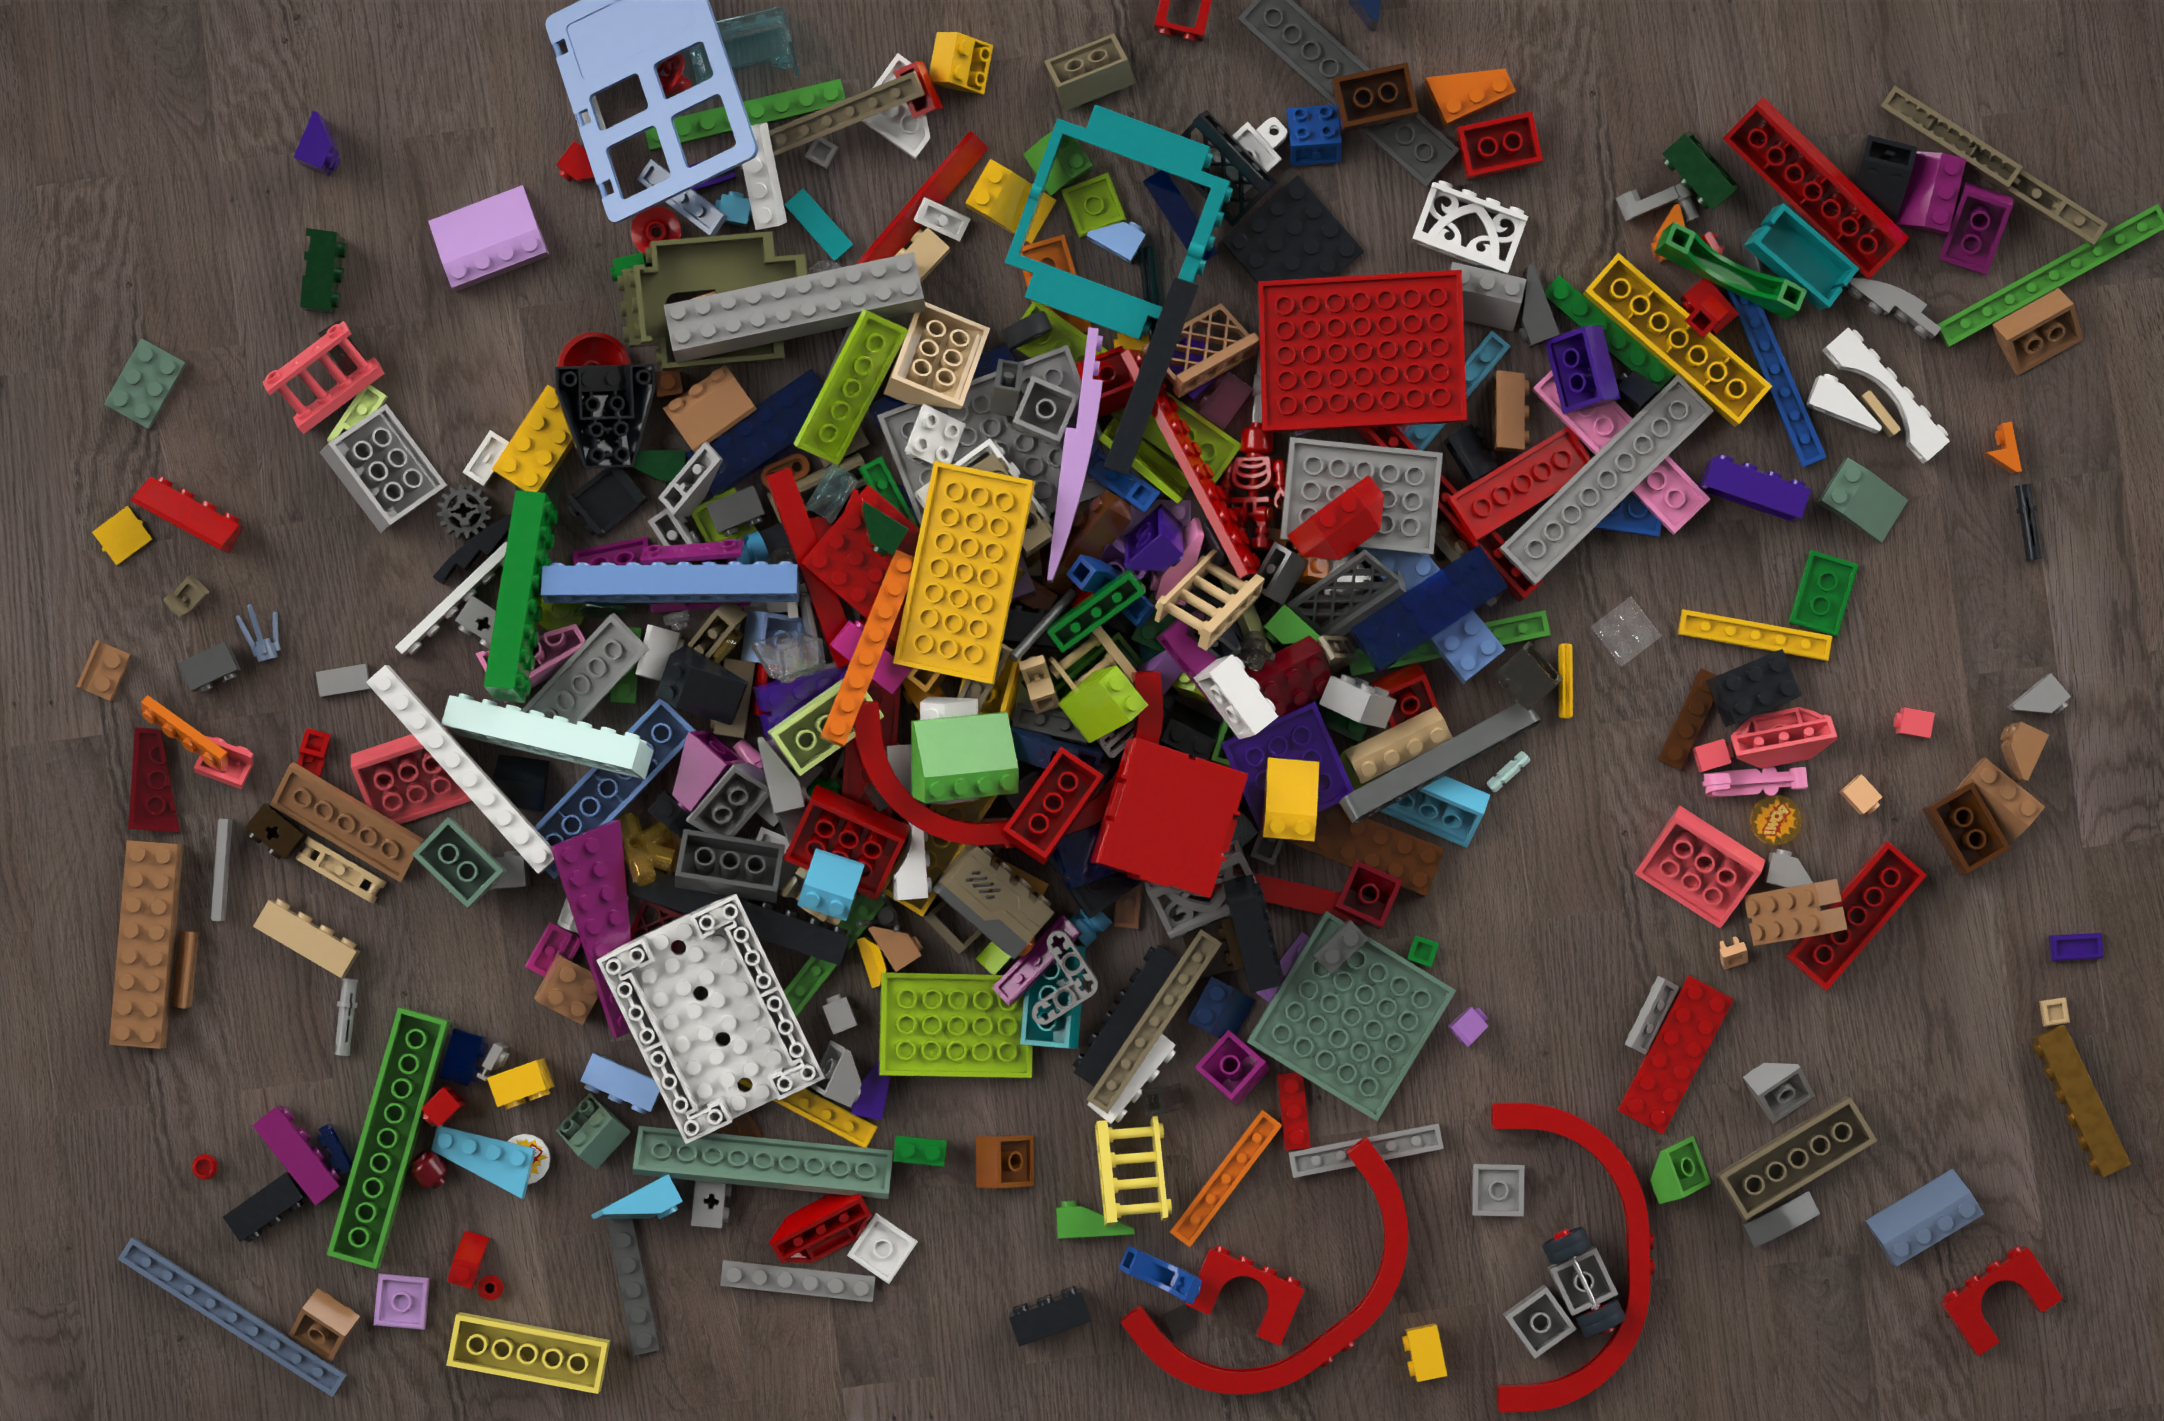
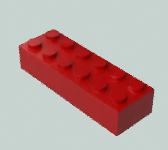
[1783,841,1927,991]

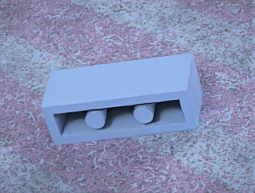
[581,1052,660,1114]

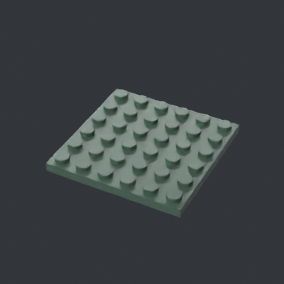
[1246,911,1456,1121]

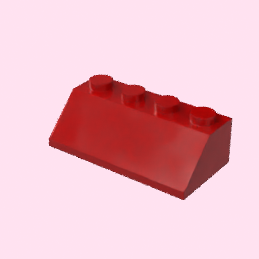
[130,476,244,553]

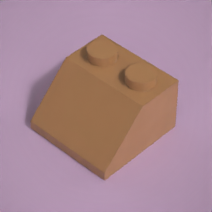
[2000,722,2049,783]
[868,926,924,972]
[288,1288,360,1363]

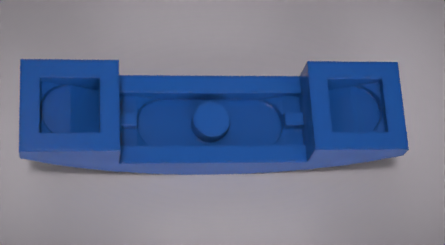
[1087,444,1160,513]

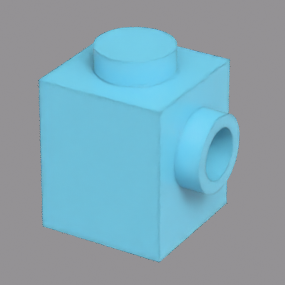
[715,191,752,228]

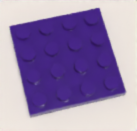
[1221,701,1354,837]

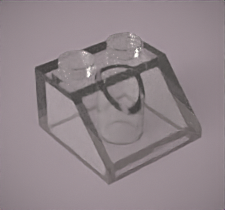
[751,630,826,683]

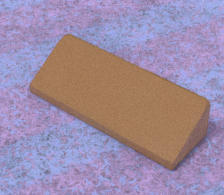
[172,931,199,1009]

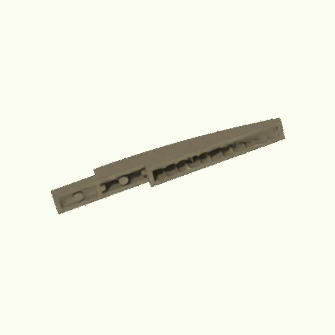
[1880,86,2108,247]

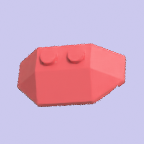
[1731,707,1837,769]

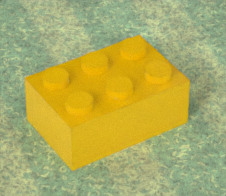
[487,1058,555,1110]

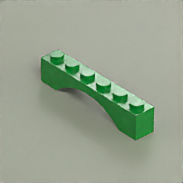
[1654,222,1807,320]

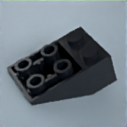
[1853,135,1918,224]

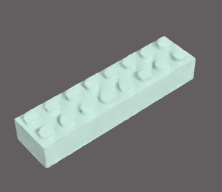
[441,693,654,780]

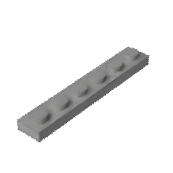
[1288,1123,1444,1178]
[720,1260,876,1302]

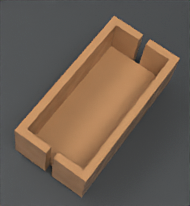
[1744,879,1847,946]

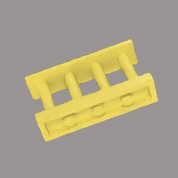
[1095,1116,1172,1227]

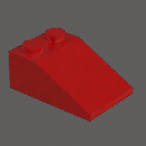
[1371,662,1441,728]

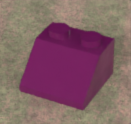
[1194,1030,1270,1107]

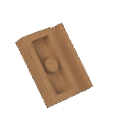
[76,640,132,701]

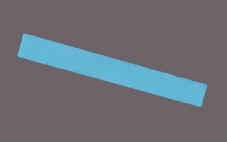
[1404,330,1511,451]

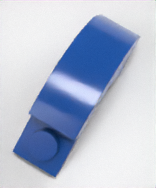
[1066,554,1155,627]
[1118,1245,1202,1304]

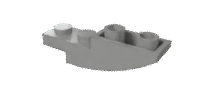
[1845,278,1941,339]

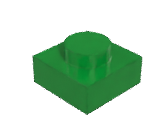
[1407,935,1439,967]

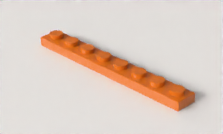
[820,550,914,747]

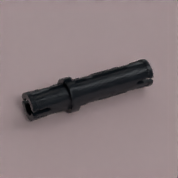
[2015,483,2042,561]

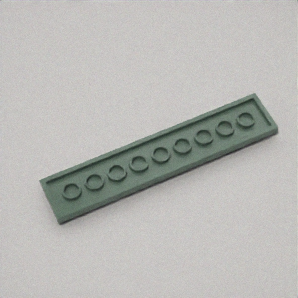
[632,1126,893,1199]

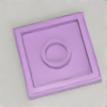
[373,1273,430,1330]

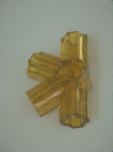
[617,813,676,886]

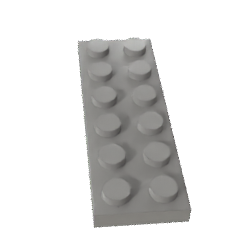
[521,613,650,725]

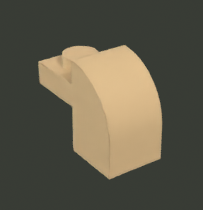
[1018,655,1060,714]

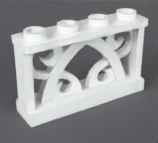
[1411,180,1528,274]

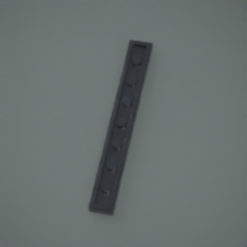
[1104,277,1198,477]

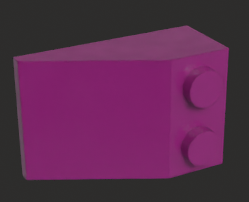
[1939,182,2013,275]

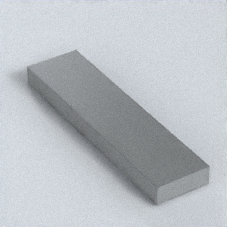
[211,819,233,921]

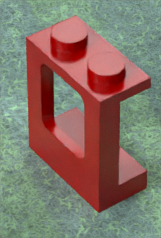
[1154,0,1212,42]

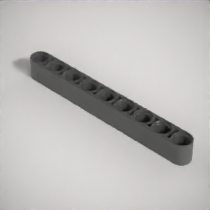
[1339,699,1541,824]

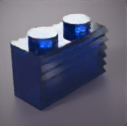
[439,1028,488,1086]

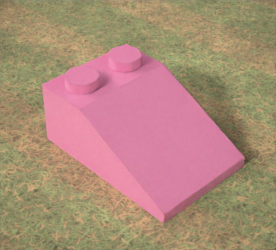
[1148,517,1204,606]

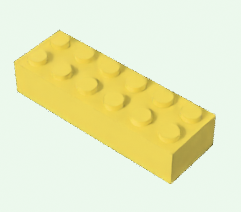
[446,1312,611,1394]

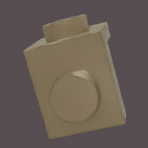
[163,574,209,618]

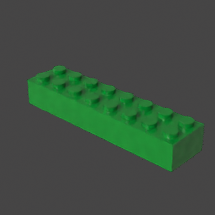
[484,490,558,703]

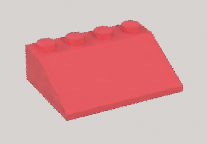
[351,728,472,825]
[1635,805,1765,929]

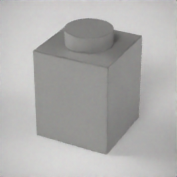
[822,994,858,1035]

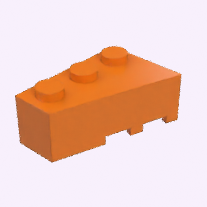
[1423,69,1516,128]

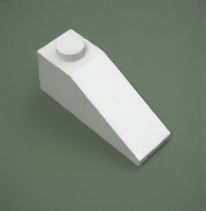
[1805,374,1882,434]

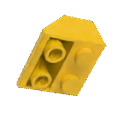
[929,32,993,95]

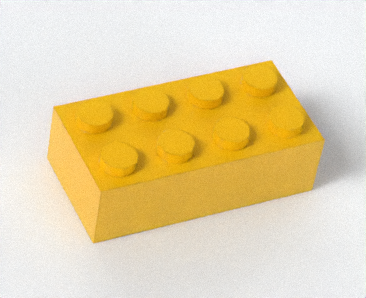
[492,384,574,493]

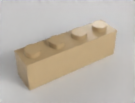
[887,227,951,319]
[1344,706,1452,784]
[253,898,360,978]

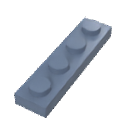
[637,159,728,236]

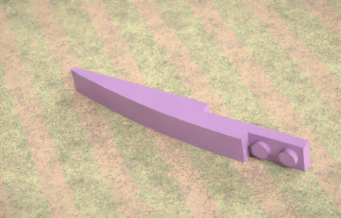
[1047,327,1103,583]

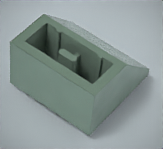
[556,1093,631,1170]

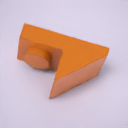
[1983,422,2022,475]

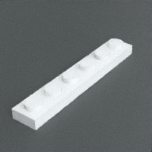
[395,542,507,656]

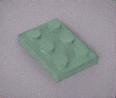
[104,338,187,429]

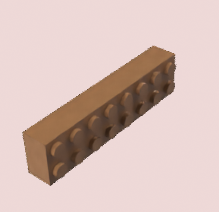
[109,840,184,1049]

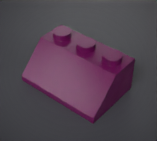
[1896,151,1966,237]
[573,537,651,607]

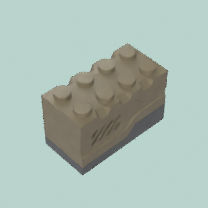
[932,844,1055,960]

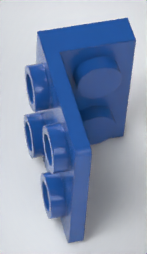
[1287,105,1342,166]

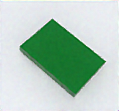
[1788,550,1859,637]

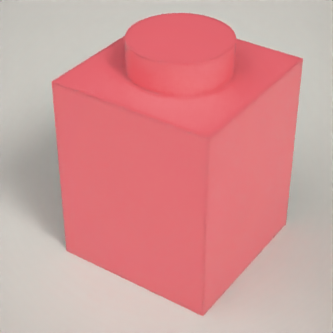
[1893,708,1935,739]
[1692,739,1734,772]

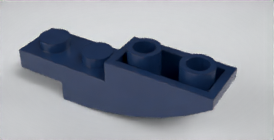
[1010,727,1103,771]

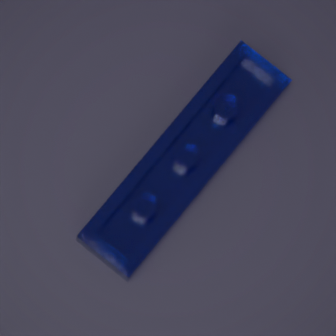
[1143,170,1219,261]

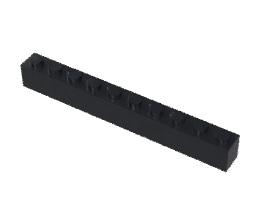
[624,854,852,966]

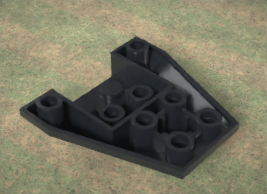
[554,364,655,469]

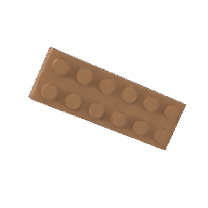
[270,762,425,883]

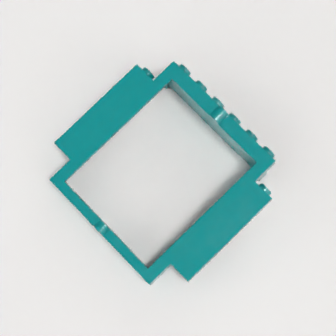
[1004,105,1233,340]

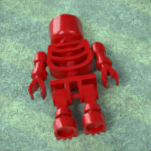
[1219,422,1287,552]

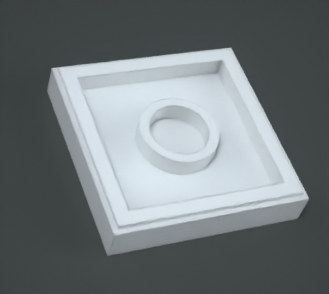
[847,1213,918,1284]

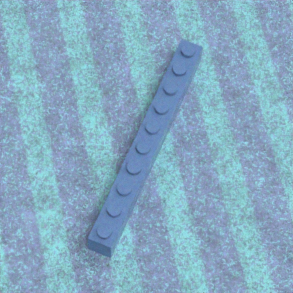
[541,561,800,603]

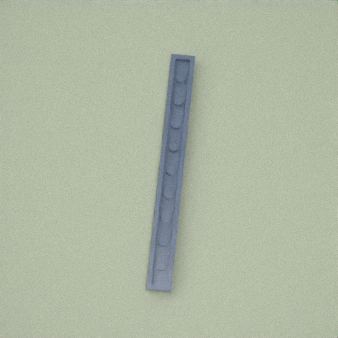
[118,1237,348,1397]

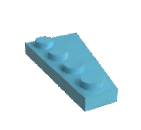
[431,1126,536,1199]

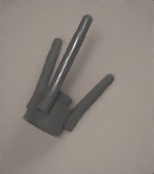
[857,893,902,932]

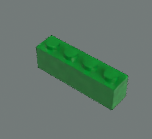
[1047,569,1146,653]

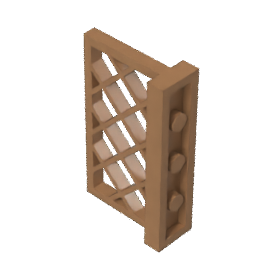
[1142,303,1260,398]

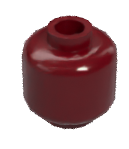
[409,1150,447,1189]

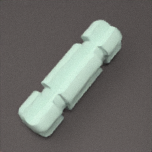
[1487,751,1530,792]

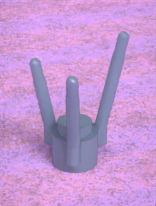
[236,604,281,662]

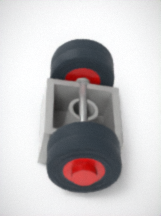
[1542,1227,1626,1337]

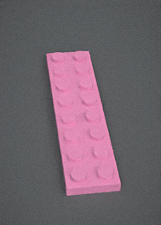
[1532,370,1710,535]

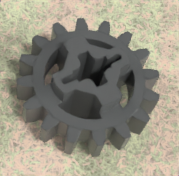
[436,484,493,539]

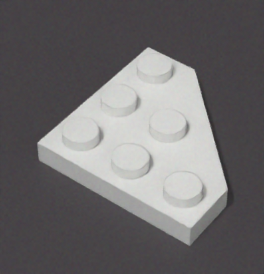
[862,53,930,160]

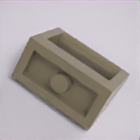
[924,900,982,955]

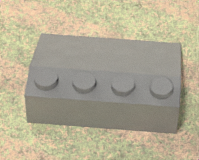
[320,404,447,533]

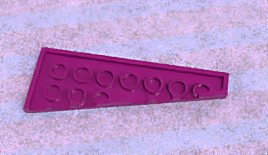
[550,820,631,1038]

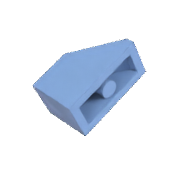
[1087,222,1146,264]

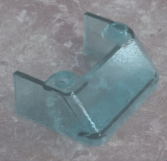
[690,8,800,84]

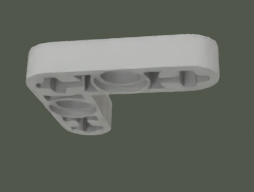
[1032,930,1098,1025]

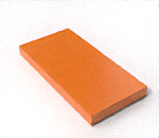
[1021,234,1092,334]

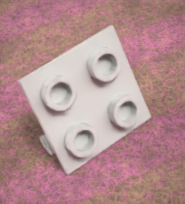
[905,404,966,464]

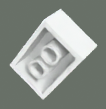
[1194,654,1278,739]

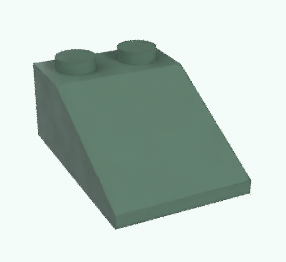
[1817,458,1908,543]

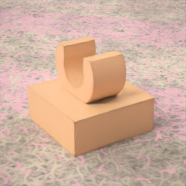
[1720,936,1748,970]

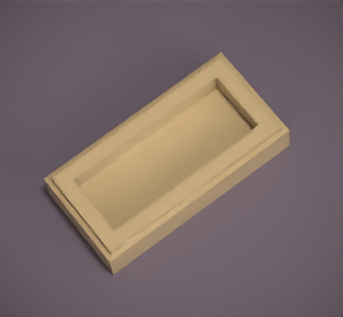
[1858,390,1901,438]

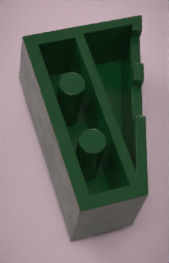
[300,228,348,314]

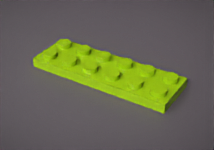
[793,309,909,465]

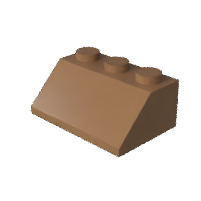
[1992,288,2084,376]
[663,365,757,453]
[1492,371,1529,452]
[1954,758,2045,845]

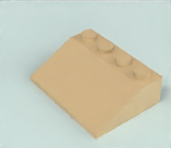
[884,302,990,409]

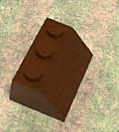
[1922,782,2011,875]

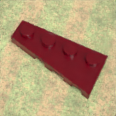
[128,727,180,832]

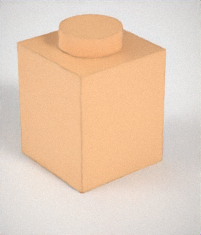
[1839,774,1882,815]

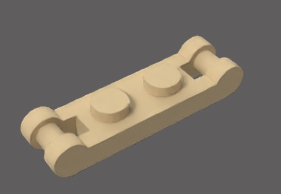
[295,836,387,904]

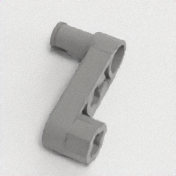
[1616,183,1700,224]

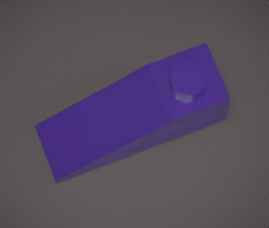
[848,1060,891,1120]

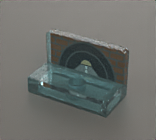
[806,462,858,524]

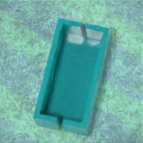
[1744,203,1860,310]

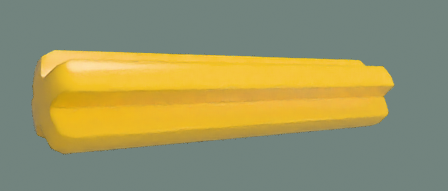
[1558,643,1573,719]

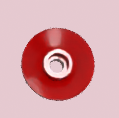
[631,206,681,254]

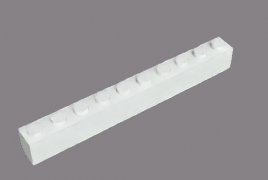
[366,665,555,874]

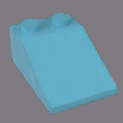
[591,1174,683,1220]

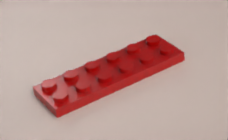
[1446,426,1591,543]
[1617,975,1734,1134]

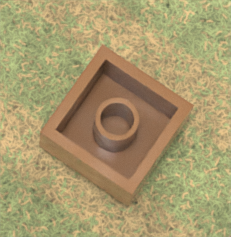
[534,953,599,1025]

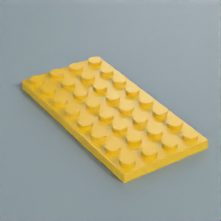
[893,461,1035,684]

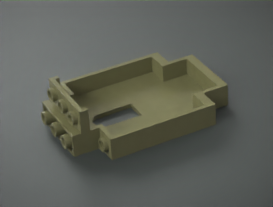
[617,231,807,371]

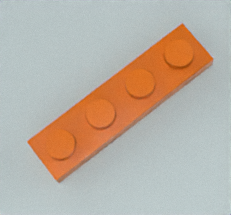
[141,695,228,770]

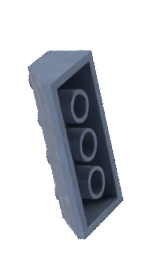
[1865,1169,1984,1267]

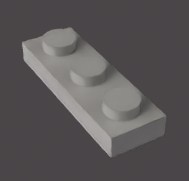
[1624,976,1679,1055]

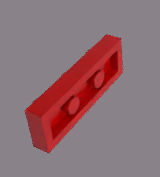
[1277,1072,1310,1151]

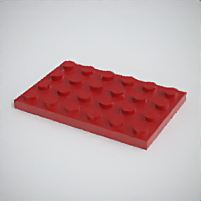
[801,485,920,645]

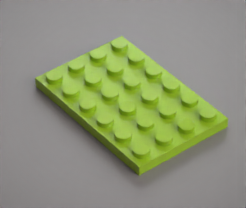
[879,972,1033,1078]

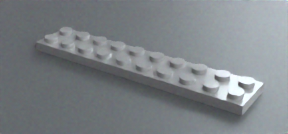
[1499,374,1714,585]

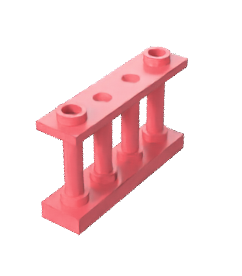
[263,321,385,435]

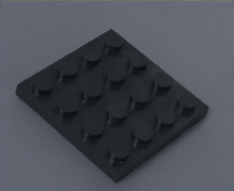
[1221,175,1364,284]

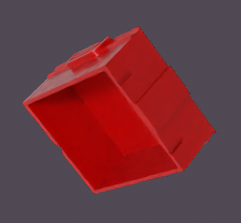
[1090,738,1248,898]

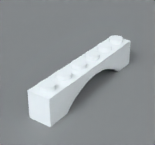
[1822,327,1950,464]
[884,744,932,900]

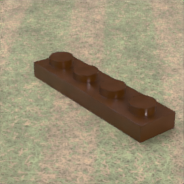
[1657,668,1717,771]

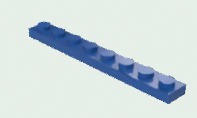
[1725,289,1826,468]

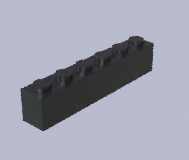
[1072,945,1180,1087]

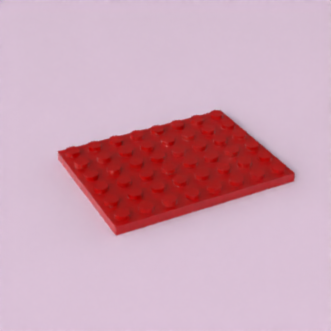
[1258,270,1467,433]

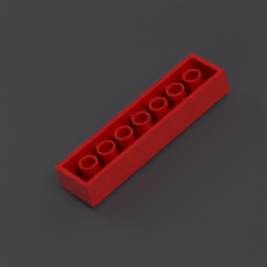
[1722,97,1910,280]

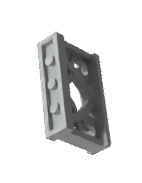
[1144,840,1257,939]

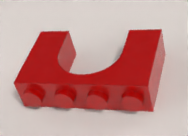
[1186,1245,1305,1346]
[1940,1245,2063,1356]

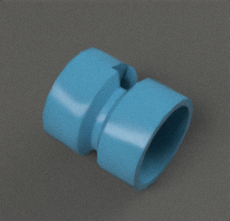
[735,531,770,565]
[1069,908,1113,947]

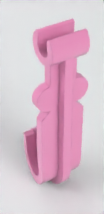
[1702,766,1808,797]

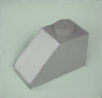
[2008,673,2071,714]
[1763,849,1813,888]

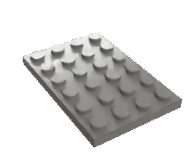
[1280,437,1443,555]

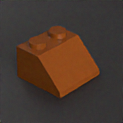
[976,1135,1034,1188]

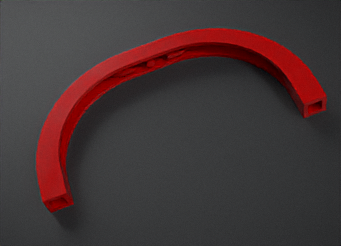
[853,670,1163,848]
[1491,1102,1655,1412]
[1120,1136,1408,1394]

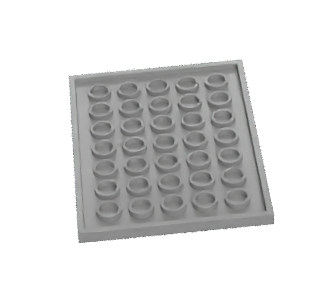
[877,345,1111,528]

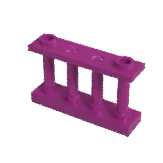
[640,539,751,613]

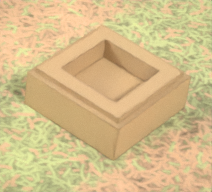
[2039,997,2070,1026]

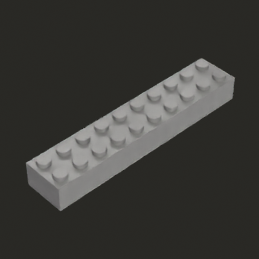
[663,252,926,363]

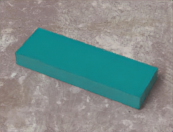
[784,188,854,262]

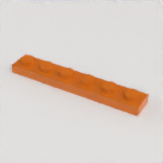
[1169,1110,1282,1247]

